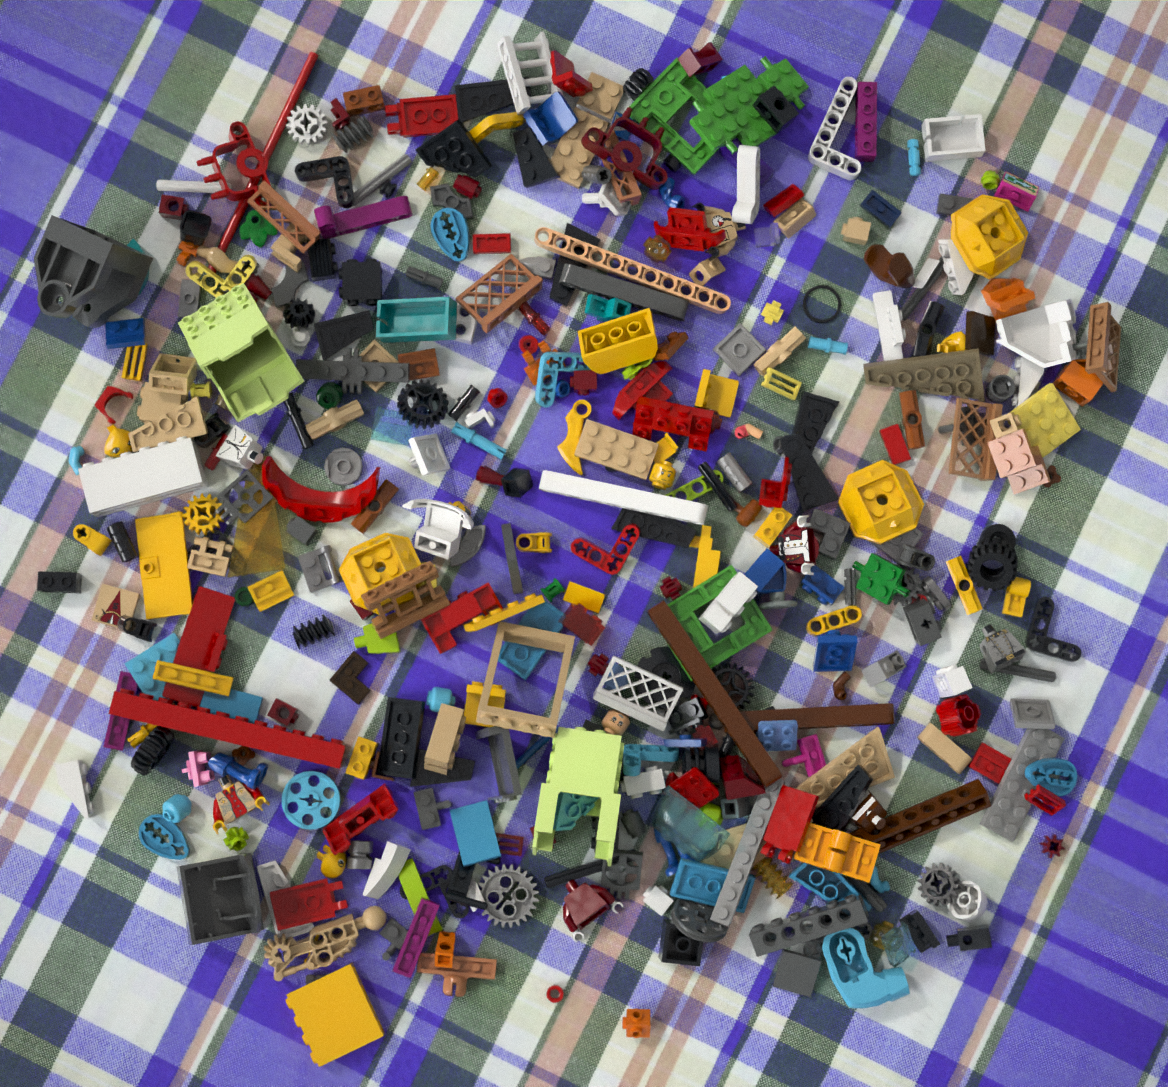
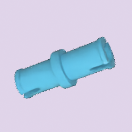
[808,336,848,355]

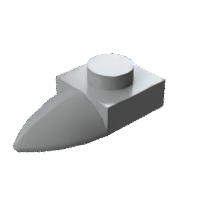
[519,256,556,280]

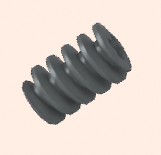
[331,115,374,153]

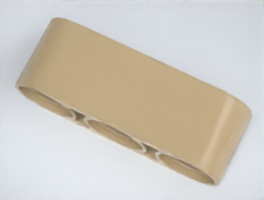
[917,723,972,774]

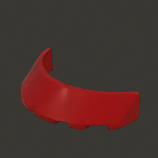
[262,456,381,523]

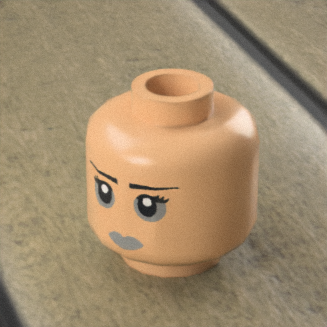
[601,709,630,736]

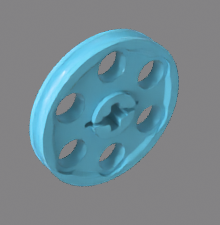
[282,771,341,830]

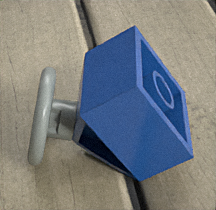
[744,548,798,610]

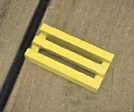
[761,368,802,400]

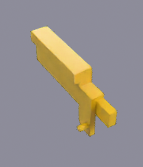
[689,525,722,600]

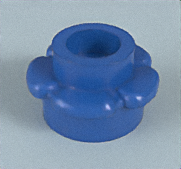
[555,379,570,398]

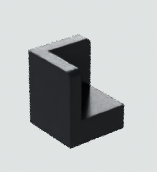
[501,468,533,498]

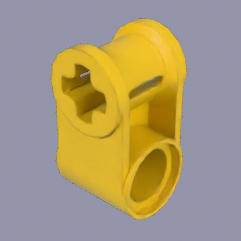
[73,524,112,556]
[515,532,552,553]

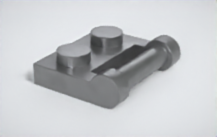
[298,545,343,593]

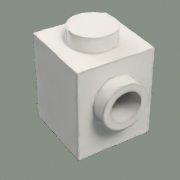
[643,885,674,916]

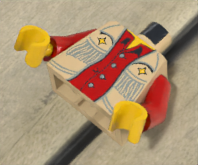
[213,775,270,834]

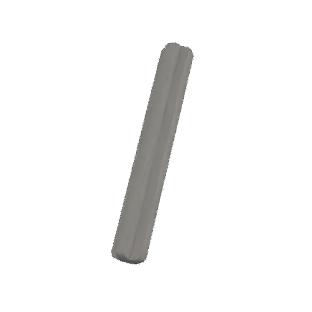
[353,154,412,206]

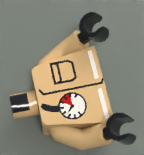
[692,203,746,261]

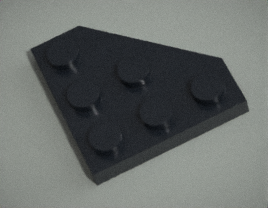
[415,119,492,177]

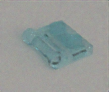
[371,406,413,446]

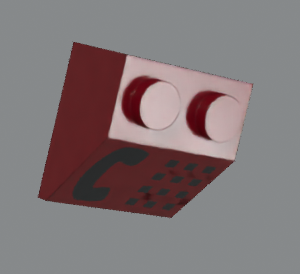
[719,755,766,800]

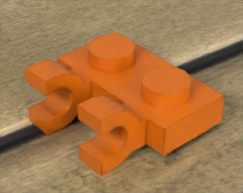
[521,340,566,386]

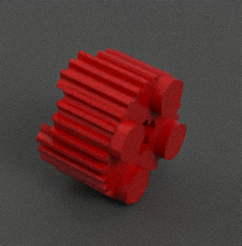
[936,694,981,737]

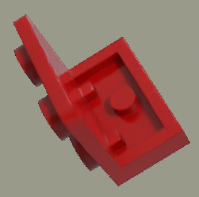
[550,50,593,98]
[759,457,792,508]
[666,767,719,814]

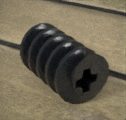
[293,614,336,650]

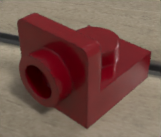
[330,98,351,131]

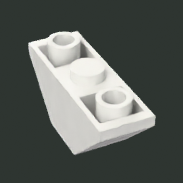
[938,239,974,295]

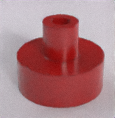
[519,335,538,354]
[487,388,508,408]

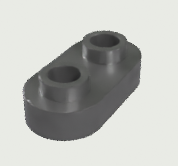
[921,576,952,611]

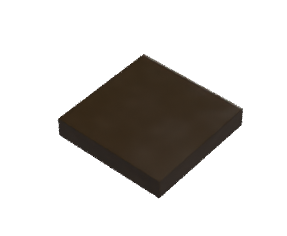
[965,311,995,356]

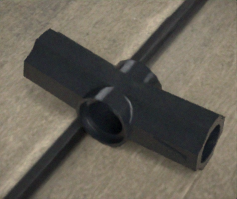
[912,301,945,357]

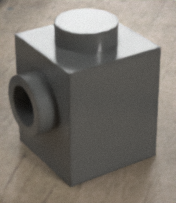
[720,796,751,819]

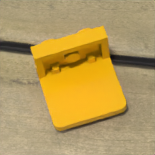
[464,681,506,727]

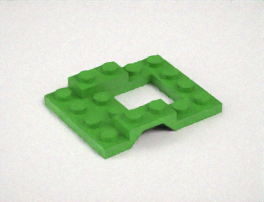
[629,57,720,175]
[657,565,773,681]

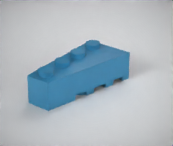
[789,862,872,915]

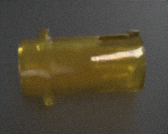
[416,166,439,191]

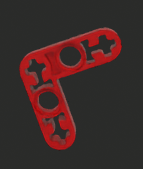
[571,523,640,575]

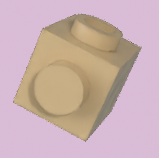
[841,217,871,245]

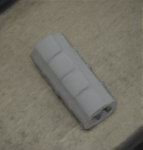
[716,452,752,493]

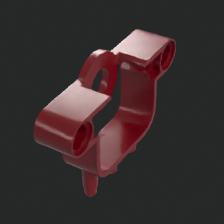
[581,107,668,190]

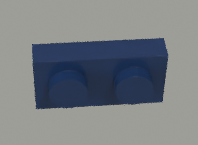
[860,190,902,229]

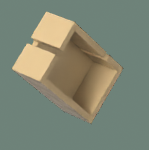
[424,703,466,775]

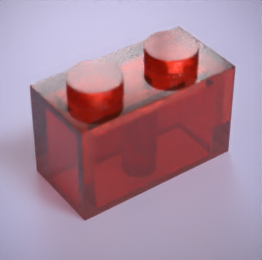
[558,603,605,646]

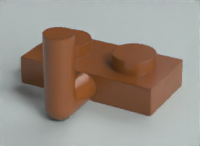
[654,331,689,361]

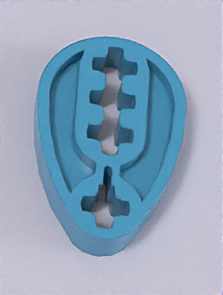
[430,208,470,262]
[1025,758,1077,796]
[138,814,190,860]

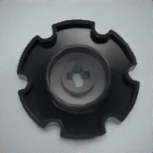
[634,647,695,709]

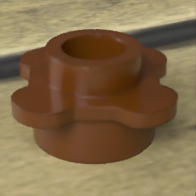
[1043,465,1061,488]
[232,746,255,766]

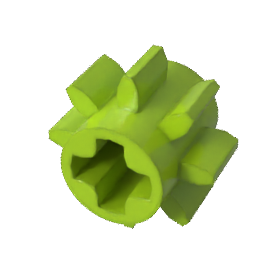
[223,827,249,851]

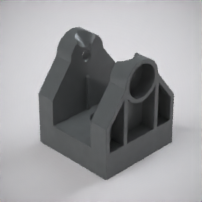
[34,215,153,328]

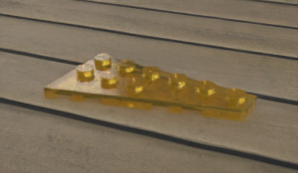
[227,456,285,578]

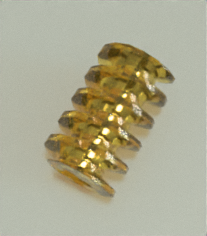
[751,857,793,900]

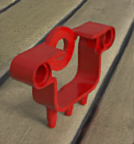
[196,121,272,211]

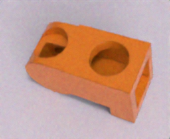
[435,931,456,968]

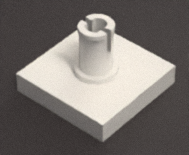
[408,434,451,476]

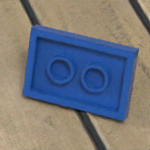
[813,630,857,672]

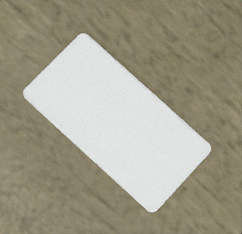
[912,258,939,289]
[466,875,485,912]

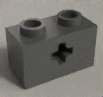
[903,599,942,646]

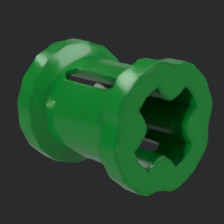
[540,578,565,603]

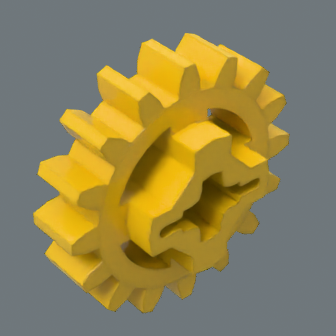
[182,493,225,535]

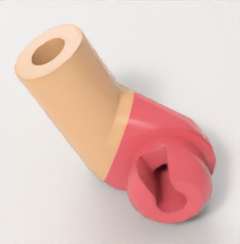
[735,423,764,440]

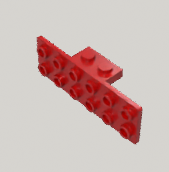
[162,586,235,707]

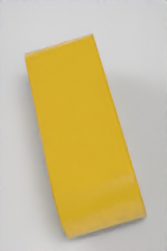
[806,605,862,636]

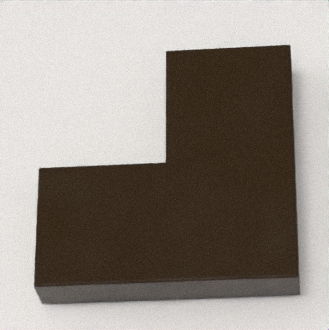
[329,651,371,705]

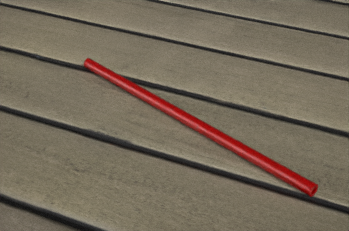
[208,52,319,273]

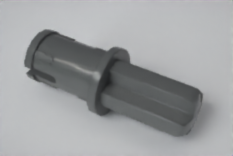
[405,266,444,290]

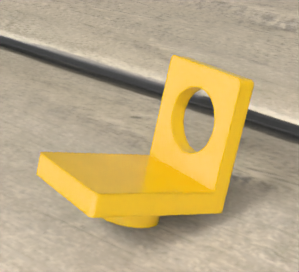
[653,433,678,463]

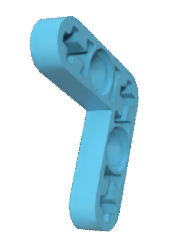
[535,352,591,408]
[623,744,679,776]

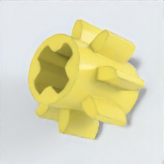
[761,300,784,325]

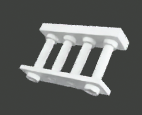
[497,32,564,115]

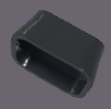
[180,210,212,246]

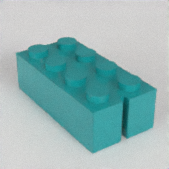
[376,297,457,343]

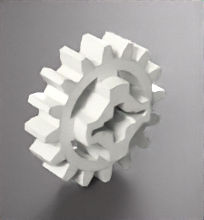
[286,104,328,146]

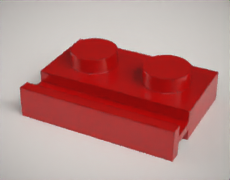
[968,742,1011,784]

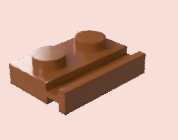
[397,348,440,380]

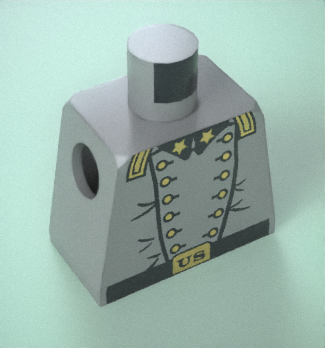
[979,624,1027,674]

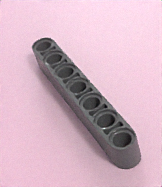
[559,264,689,321]

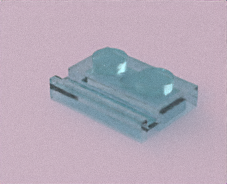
[881,921,916,968]

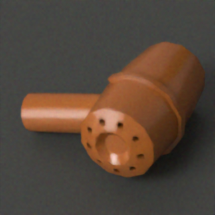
[735,499,763,527]

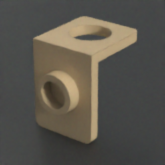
[689,257,726,286]

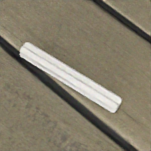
[156,180,232,193]

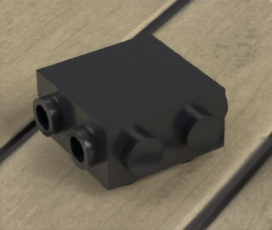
[339,259,382,307]

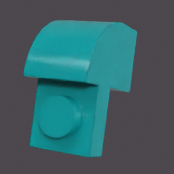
[584,294,632,322]

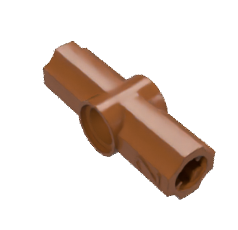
[899,390,925,450]
[350,479,399,534]

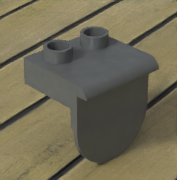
[177,853,264,945]

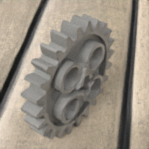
[478,864,539,928]

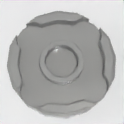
[324,447,363,486]

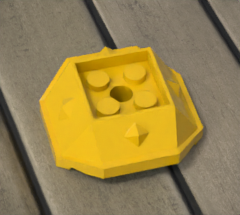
[951,194,1028,279]
[838,460,924,545]
[339,533,422,615]

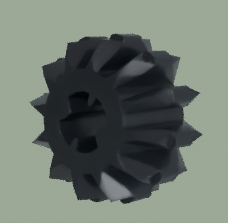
[623,68,654,101]
[283,298,315,330]

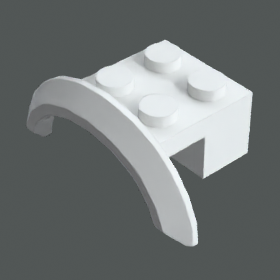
[402,499,474,560]

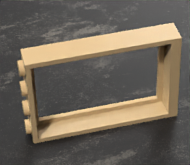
[476,621,575,738]

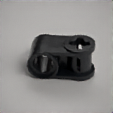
[194,413,230,448]
[117,615,158,642]

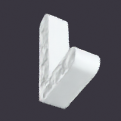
[808,77,861,181]

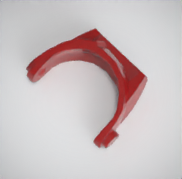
[94,386,134,425]

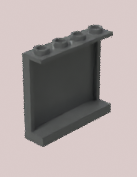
[475,726,522,803]

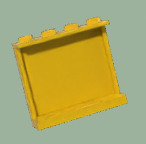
[285,962,385,1067]

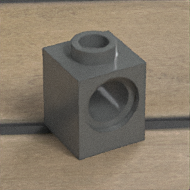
[286,516,318,546]

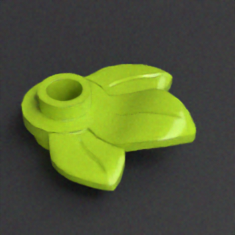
[621,358,653,380]

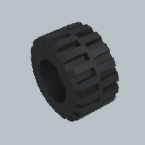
[968,538,1018,591]

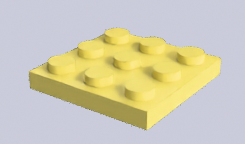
[1007,383,1081,458]

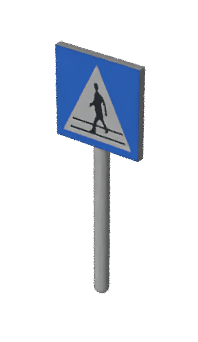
[576,104,634,141]

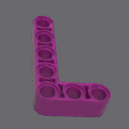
[314,196,413,239]

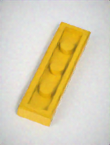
[152,660,234,696]

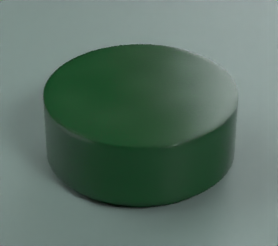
[235,587,254,607]

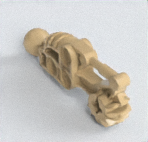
[264,906,387,981]

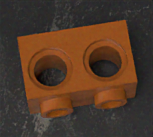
[343,85,385,117]

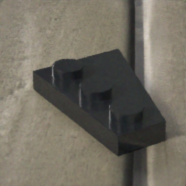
[314,310,374,360]
[410,749,475,787]

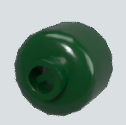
[316,382,343,409]

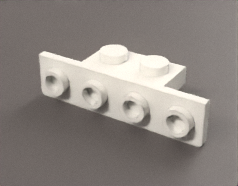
[872,290,906,361]

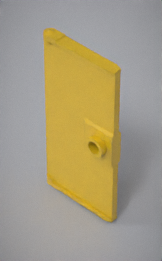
[135,511,193,620]

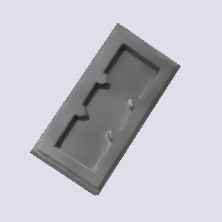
[178,279,201,318]

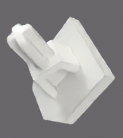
[582,173,631,216]

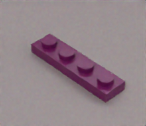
[103,671,138,751]
[392,897,440,978]

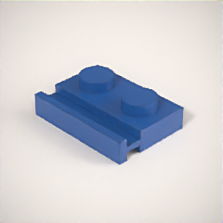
[105,318,145,349]

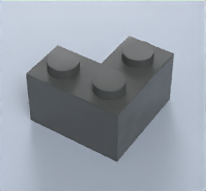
[807,508,851,561]

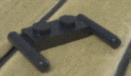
[445,851,501,910]

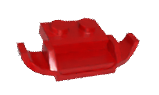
[653,207,726,252]
[612,361,673,420]

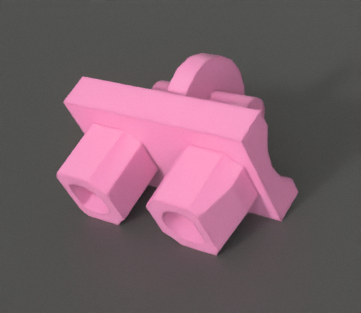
[181,750,215,787]

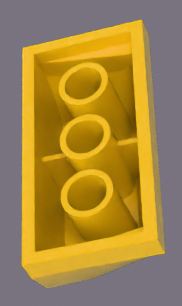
[578,308,658,374]

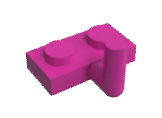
[782,734,826,777]

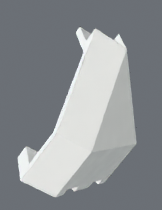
[996,299,1076,368]

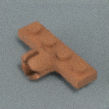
[417,953,497,997]

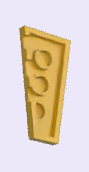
[463,593,545,632]

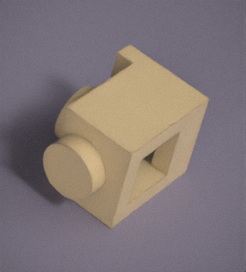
[989,412,1022,439]

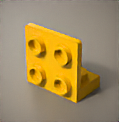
[694,369,739,418]

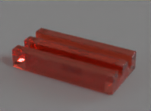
[496,833,524,856]

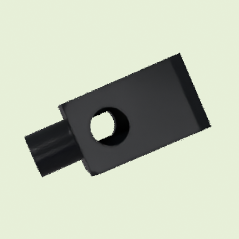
[946,924,992,951]

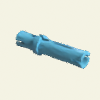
[451,422,507,460]

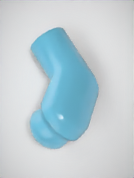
[68,446,84,475]
[870,866,890,893]

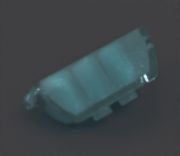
[651,785,730,861]

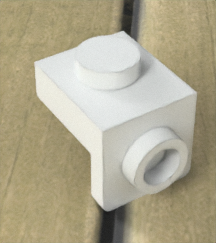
[464,408,496,429]

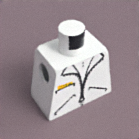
[216,425,263,470]

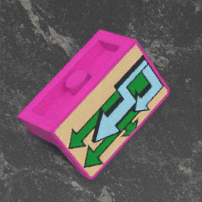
[994,171,1039,212]

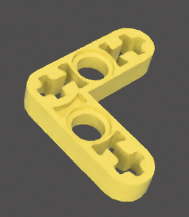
[186,255,257,298]

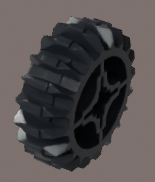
[397,379,449,429]
[708,662,755,710]
[131,726,174,776]

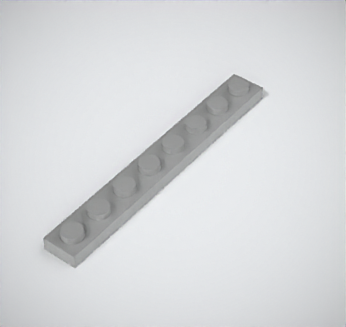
[710,779,785,928]

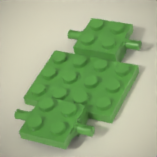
[689,56,809,154]

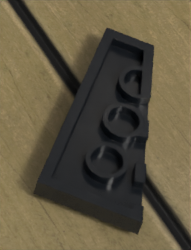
[454,77,531,123]
[611,508,697,549]
[812,765,873,832]

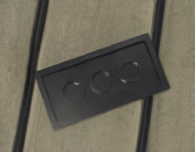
[377,697,425,779]

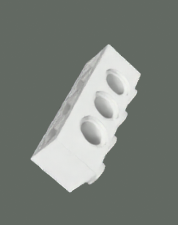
[932,664,972,698]

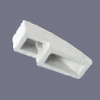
[363,841,411,899]

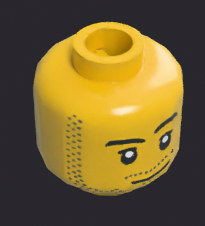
[649,460,677,490]

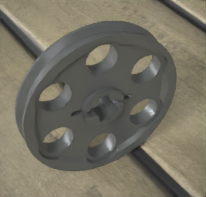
[671,898,729,942]

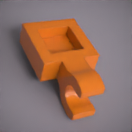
[176,241,205,267]

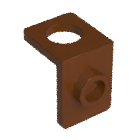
[370,751,396,781]

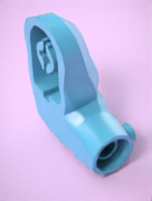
[822,928,910,1009]

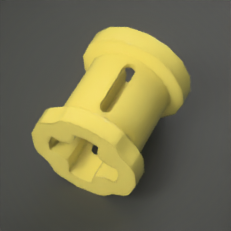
[190,381,212,399]

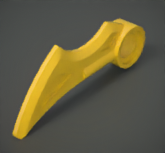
[557,400,592,475]

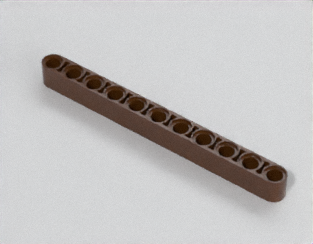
[647,600,783,788]

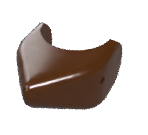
[864,244,915,289]

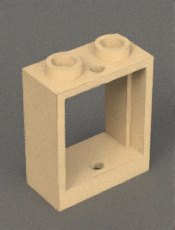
[149,353,197,395]

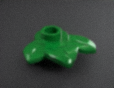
[239,210,278,248]

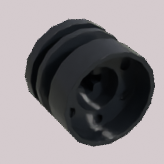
[682,746,720,787]

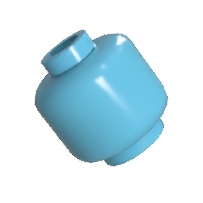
[426,687,455,712]
[162,794,192,823]

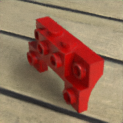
[632,396,714,452]
[421,582,503,654]
[323,783,399,855]

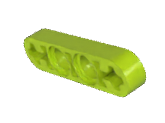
[665,470,723,501]

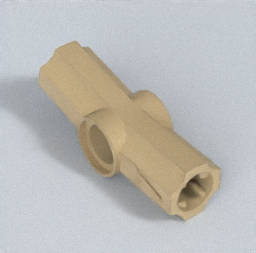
[753,326,806,377]
[305,399,364,440]

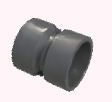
[347,841,373,869]

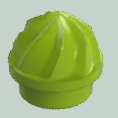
[981,170,1000,190]

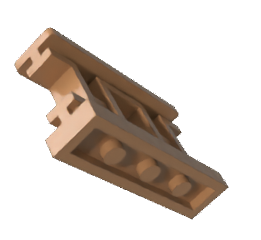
[361,561,450,639]

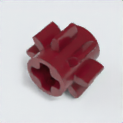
[659,576,683,601]
[587,653,609,677]
[1039,834,1065,858]

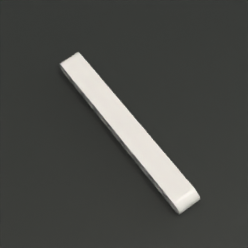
[539,470,708,525]

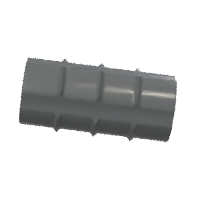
[581,165,612,185]

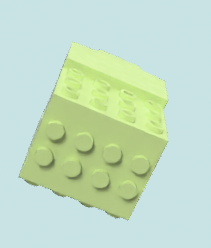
[178,283,304,422]
[532,727,625,866]

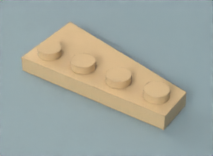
[128,396,208,452]

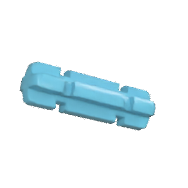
[907,139,921,176]

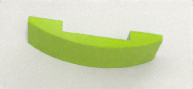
[398,857,443,936]

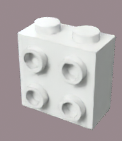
[620,766,666,799]

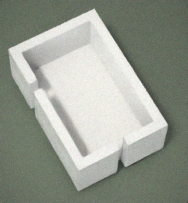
[921,114,986,162]
[698,572,758,634]

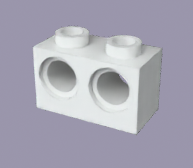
[454,301,481,345]

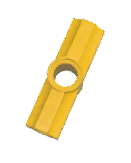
[946,556,983,615]

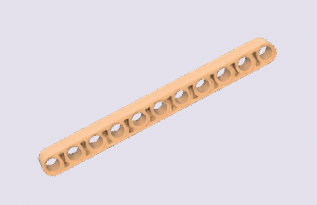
[534,227,731,314]

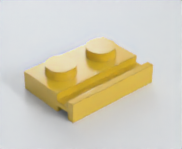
[247,570,294,612]

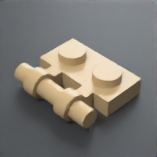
[187,537,233,577]

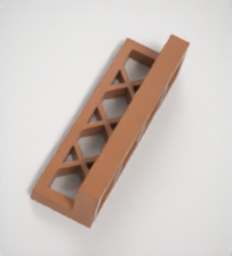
[592,130,642,206]
[247,181,321,254]

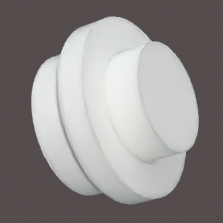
[291,328,310,347]

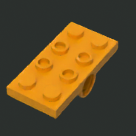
[793,823,880,883]

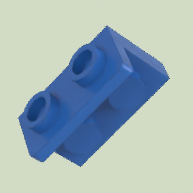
[800,565,845,606]

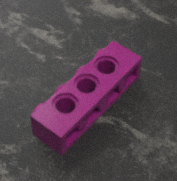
[855,82,877,162]

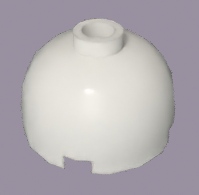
[947,880,988,921]

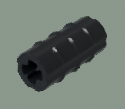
[106,521,138,563]

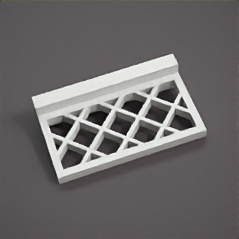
[593,655,683,731]

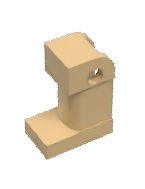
[271,223,314,273]

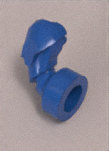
[659,177,685,209]

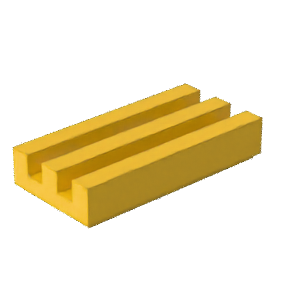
[121,343,148,382]

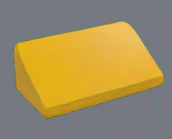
[563,581,605,613]

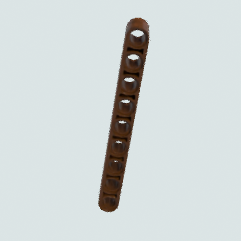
[724,703,895,733]

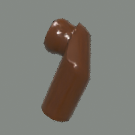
[833,671,851,700]

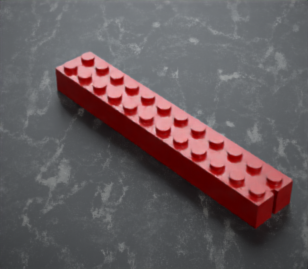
[109,688,347,769]

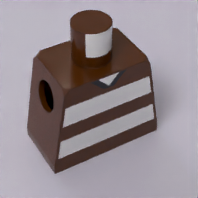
[849,789,887,833]

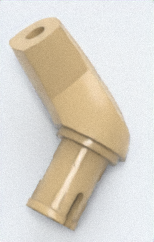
[197,245,240,273]

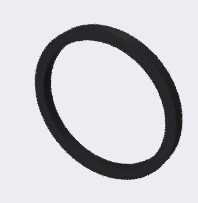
[803,285,841,323]

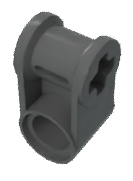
[897,544,935,571]

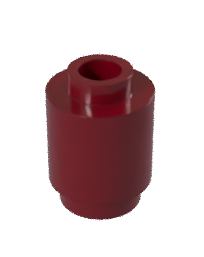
[453,174,482,200]

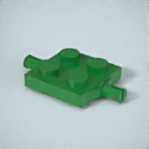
[852,553,910,605]

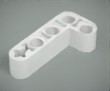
[732,145,760,224]

